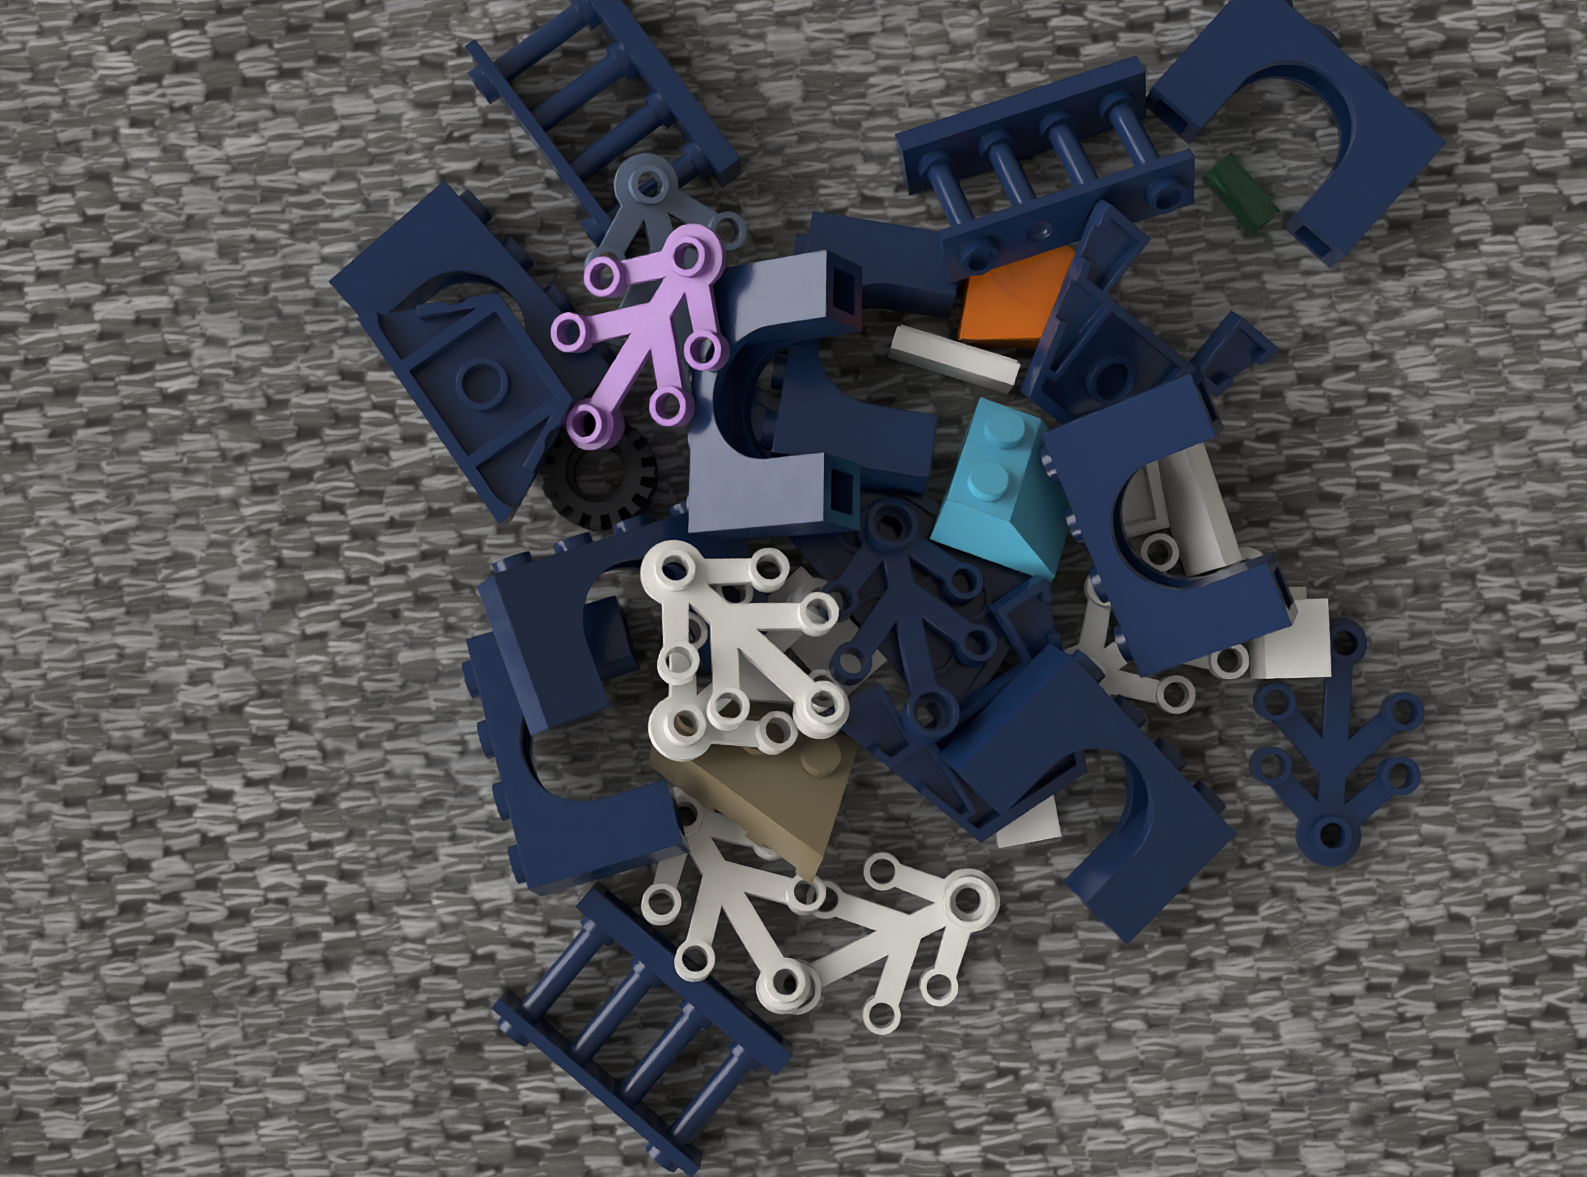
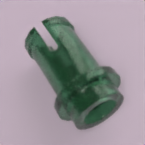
[1201,152,1281,236]

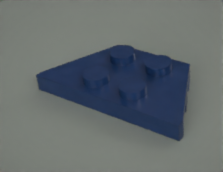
[357,293,576,527]

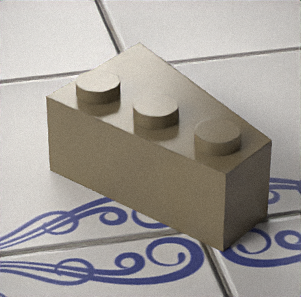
[648,686,859,884]

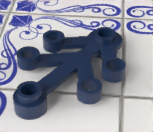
[817,497,998,743]
[1249,618,1425,867]

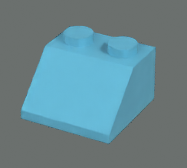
[930,397,1070,582]

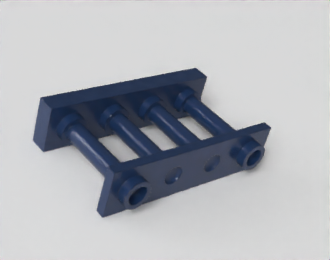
[465,0,742,259]
[895,55,1195,284]
[491,881,793,1177]

